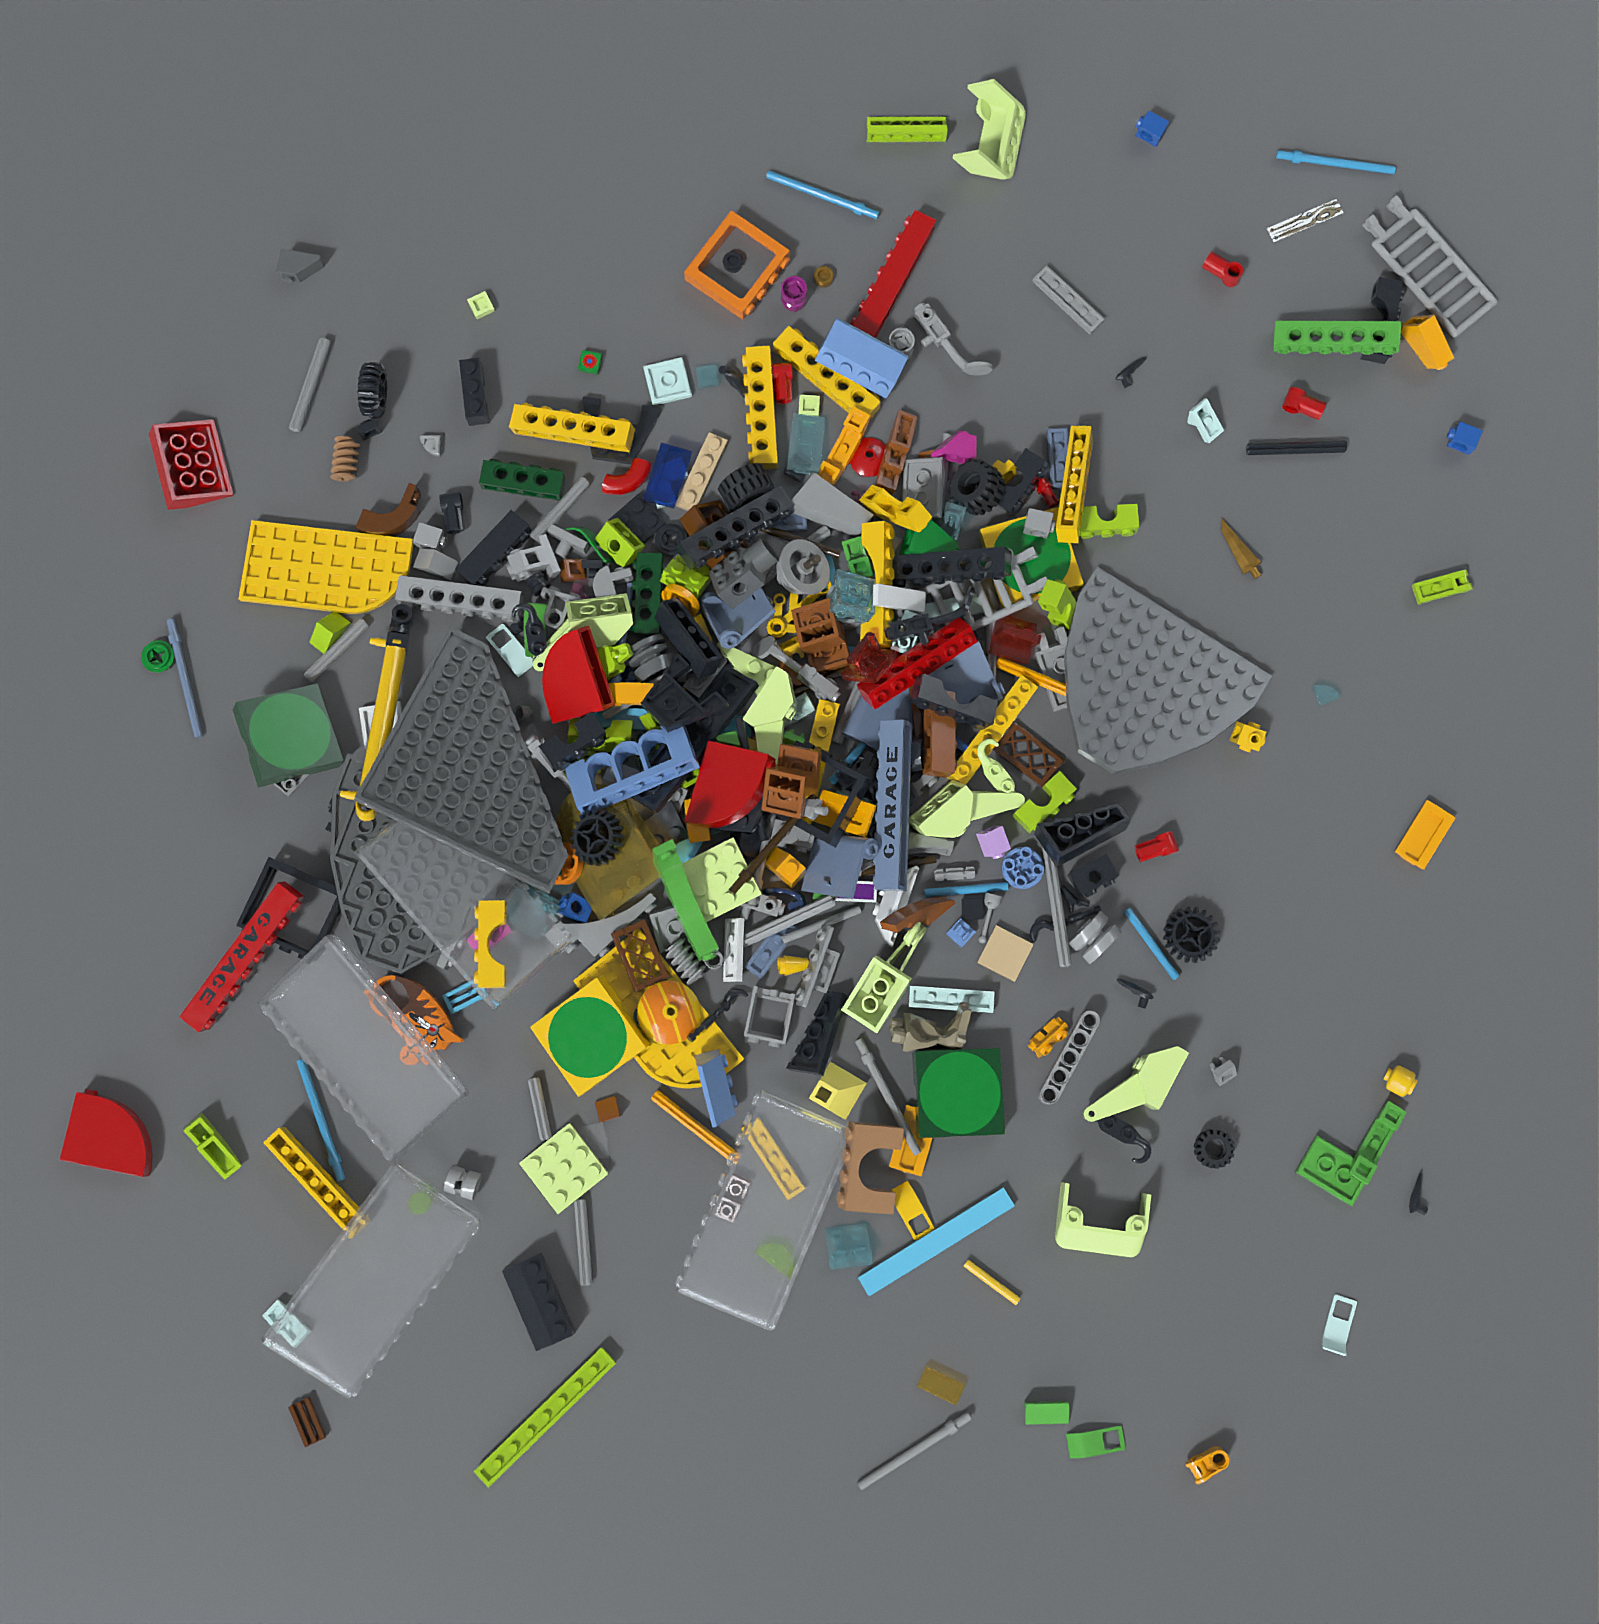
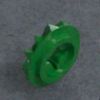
[141,640,175,673]

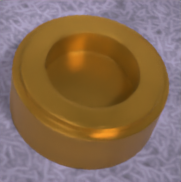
[814,266,834,288]

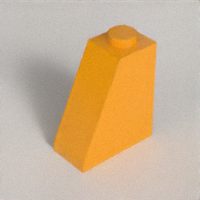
[1401,315,1454,370]
[765,847,806,889]

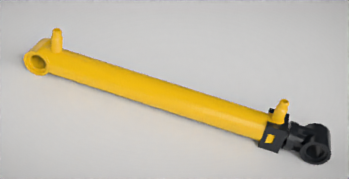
[340,604,413,821]

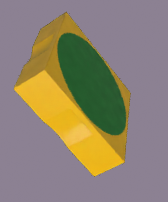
[978,507,1083,609]
[530,976,651,1097]

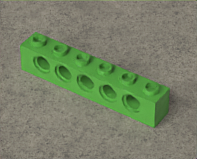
[1274,321,1401,355]

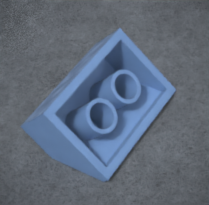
[694,1049,738,1127]

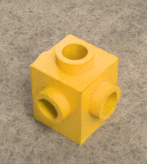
[1229,721,1266,753]

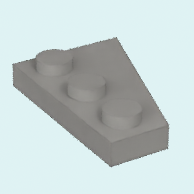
[649,906,707,954]

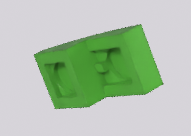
[841,536,873,580]

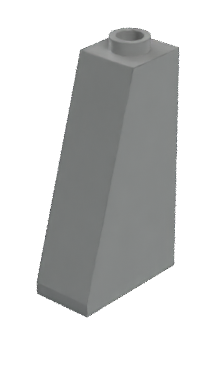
[791,473,874,537]

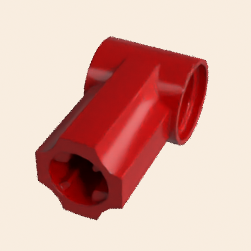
[1202,251,1243,287]
[771,362,792,404]
[1282,387,1326,420]
[1134,831,1180,863]

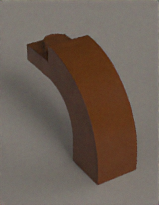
[356,483,421,537]

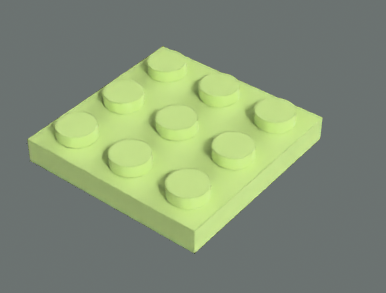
[682,838,762,922]
[519,1123,609,1214]

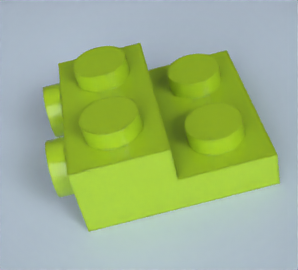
[660,555,711,599]

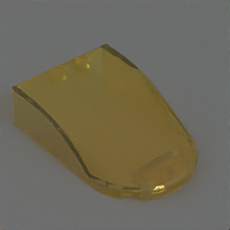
[556,784,660,920]

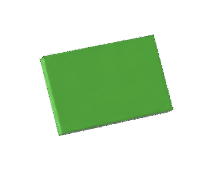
[1295,1135,1365,1206]

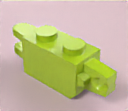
[597,643,633,681]

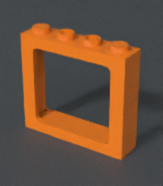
[684,210,791,320]

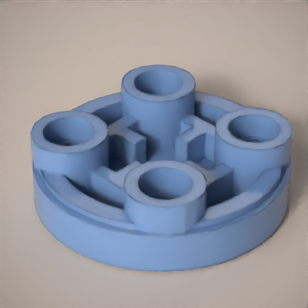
[1002,847,1044,889]

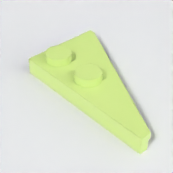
[717,642,776,696]

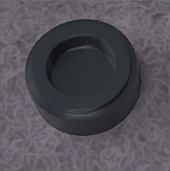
[723,251,743,273]

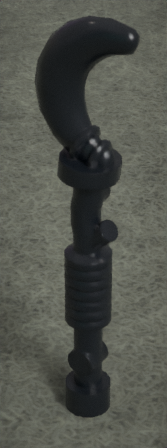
[1030,905,1101,942]
[686,988,748,1042]

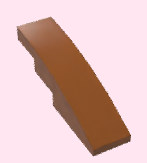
[875,410,917,494]
[880,897,955,933]

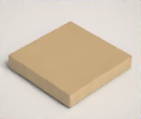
[977,925,1034,982]

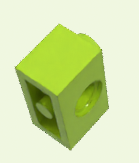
[595,518,645,567]

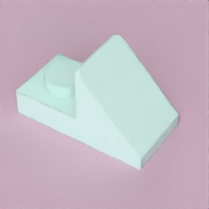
[1187,398,1224,443]

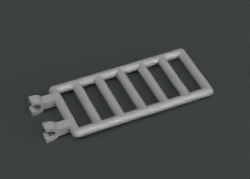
[1362,195,1497,337]
[894,547,1047,646]

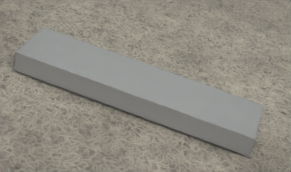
[1032,265,1104,335]

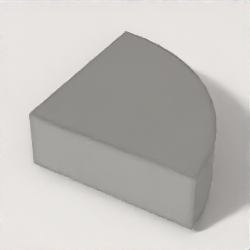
[420,435,441,457]

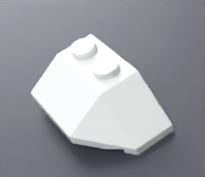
[873,866,919,948]

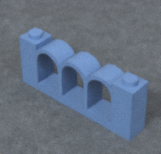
[565,726,700,815]

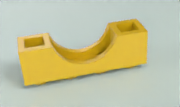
[859,485,932,533]
[474,900,507,988]

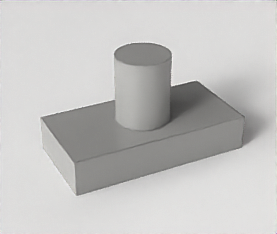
[548,524,589,559]

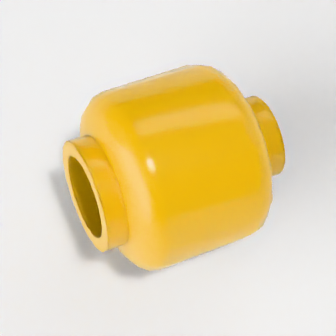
[1383,1065,1418,1097]

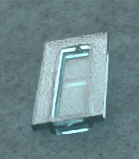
[787,413,825,474]

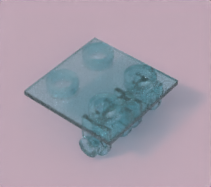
[824,1223,873,1270]

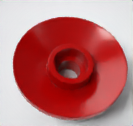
[850,438,886,477]

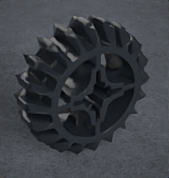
[357,362,388,418]
[569,809,626,866]
[1163,907,1220,963]

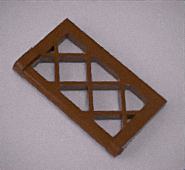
[993,722,1065,788]
[611,919,669,992]

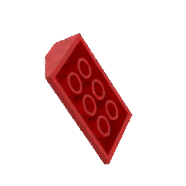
[148,420,233,510]

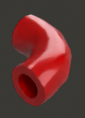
[602,458,652,495]

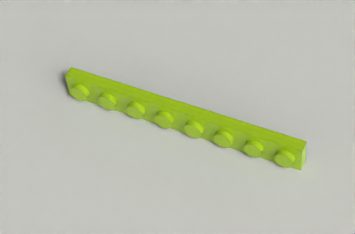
[474,1347,617,1488]

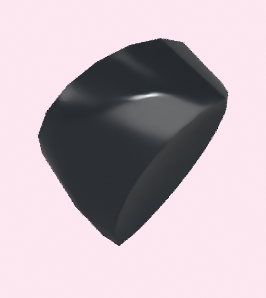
[910,737,924,773]

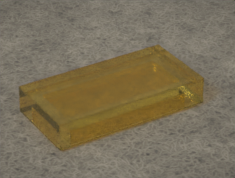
[917,1366,965,1406]

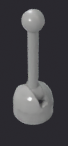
[978,893,1002,944]

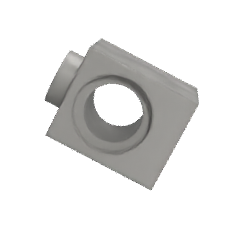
[1023,508,1055,539]
[413,522,447,552]

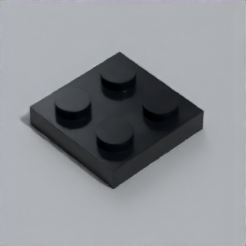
[608,493,666,544]

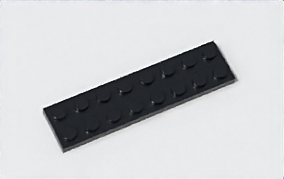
[630,665,759,814]

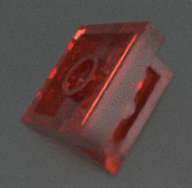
[988,616,1042,665]
[841,632,897,683]

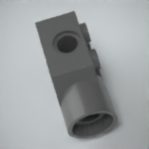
[709,538,779,609]

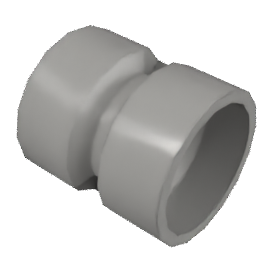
[888,328,915,362]
[444,1165,482,1200]

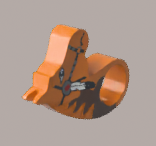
[369,975,464,1065]

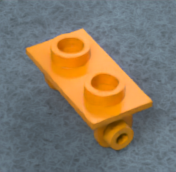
[1027,1017,1070,1058]

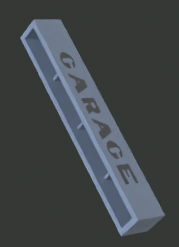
[873,720,912,891]

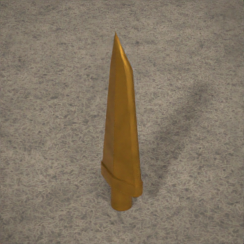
[1221,518,1261,579]

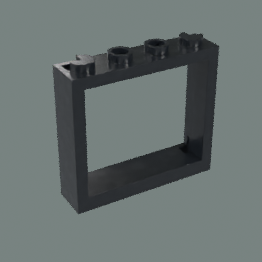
[770,740,872,848]
[236,857,341,962]

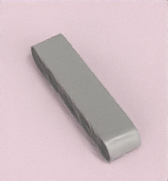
[1038,1011,1100,1104]

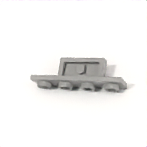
[795,925,840,1008]

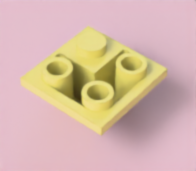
[809,1062,867,1120]

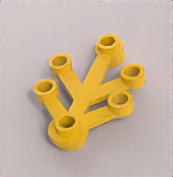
[767,581,832,638]

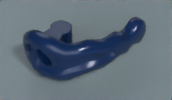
[763,887,807,911]

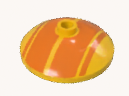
[637,981,701,1045]

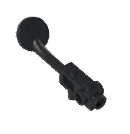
[884,586,975,645]

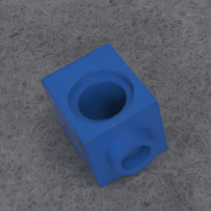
[1136,111,1169,147]
[1447,422,1483,455]
[557,893,595,923]

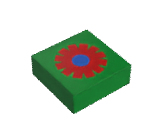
[578,350,602,375]

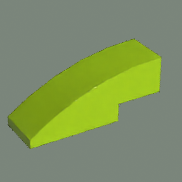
[183,1113,242,1180]

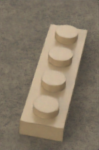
[676,432,728,511]

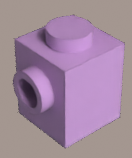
[976,826,1011,859]

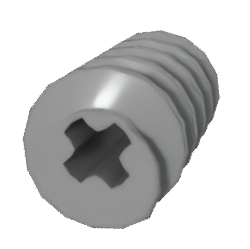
[665,938,706,986]

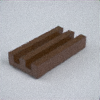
[288,1397,327,1447]

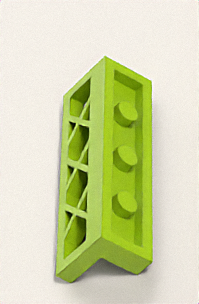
[867,117,947,142]

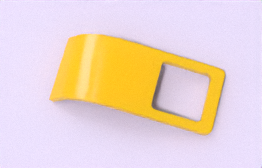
[891,1180,935,1241]

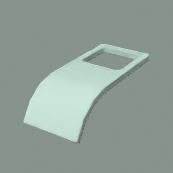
[486,624,533,677]
[1322,1295,1357,1356]

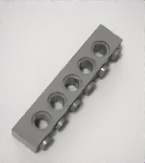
[395,575,524,622]

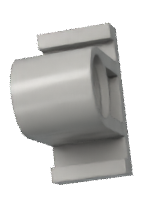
[540,586,582,632]

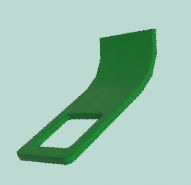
[566,526,614,563]

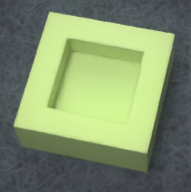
[467,291,495,319]
[798,395,820,418]

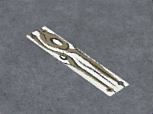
[1267,199,1343,242]

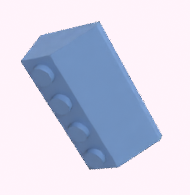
[815,318,908,398]

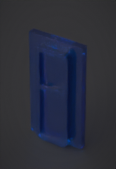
[643,442,693,509]

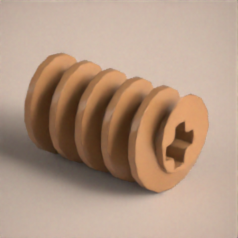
[330,436,360,482]

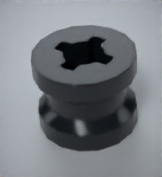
[525,571,551,596]

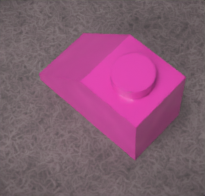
[931,431,976,464]

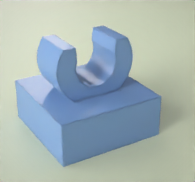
[946,918,976,948]

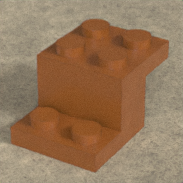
[791,598,852,674]
[761,743,822,819]

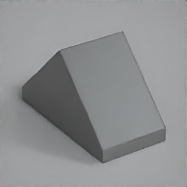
[413,549,459,581]

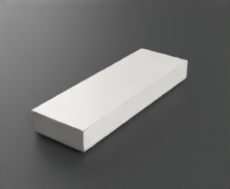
[873,584,926,613]
[723,918,744,982]

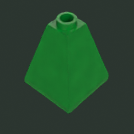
[898,520,960,555]

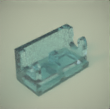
[942,502,966,540]

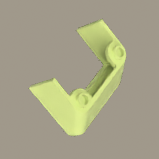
[953,79,1025,180]
[1055,1182,1151,1257]

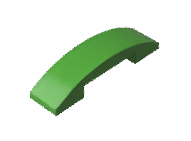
[1348,1101,1407,1185]

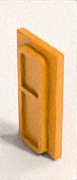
[812,789,877,838]
[1394,800,1456,870]
[888,1105,932,1176]

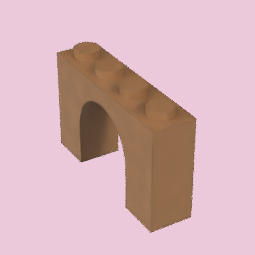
[837,1121,904,1214]

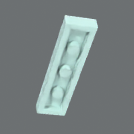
[909,986,994,1013]

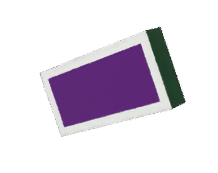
[834,881,877,903]

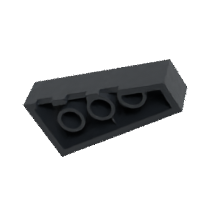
[1034,803,1130,867]

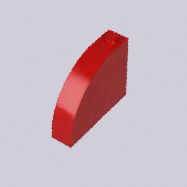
[542,625,615,724]
[685,741,776,828]
[60,1089,152,1177]

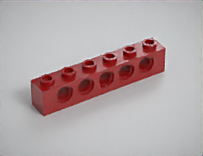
[856,618,977,710]

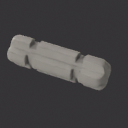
[934,866,975,881]

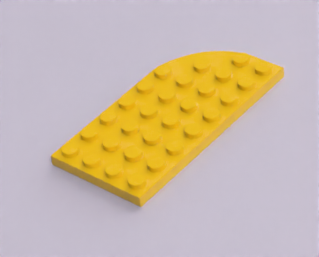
[238,520,414,614]
[573,928,744,1088]

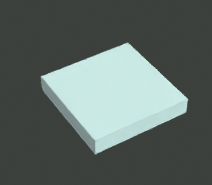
[643,357,692,406]

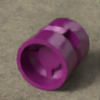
[781,276,807,312]

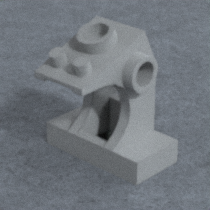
[506,534,560,583]

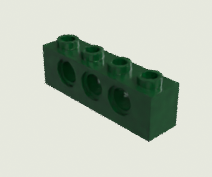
[479,458,566,501]
[631,553,663,638]

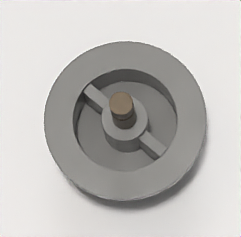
[776,539,830,595]

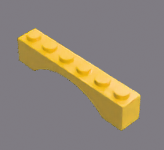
[860,521,895,649]

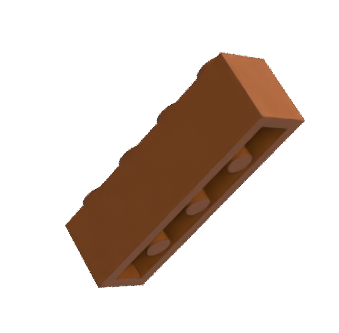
[923,691,957,778]

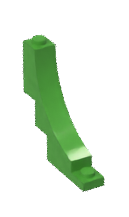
[653,839,719,962]

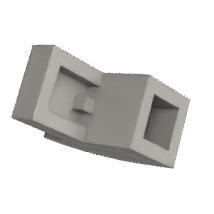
[593,566,633,598]

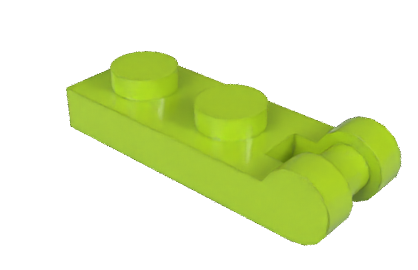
[1412,570,1473,605]

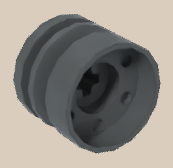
[627,634,674,683]

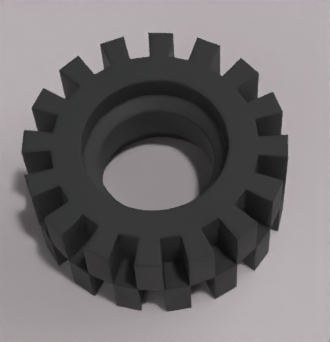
[1194,1129,1235,1169]

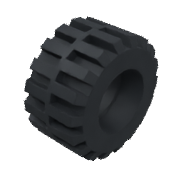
[948,459,1005,516]
[718,463,774,512]

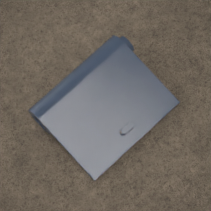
[699,587,776,649]
[929,641,1006,704]
[842,665,914,751]
[801,833,879,899]

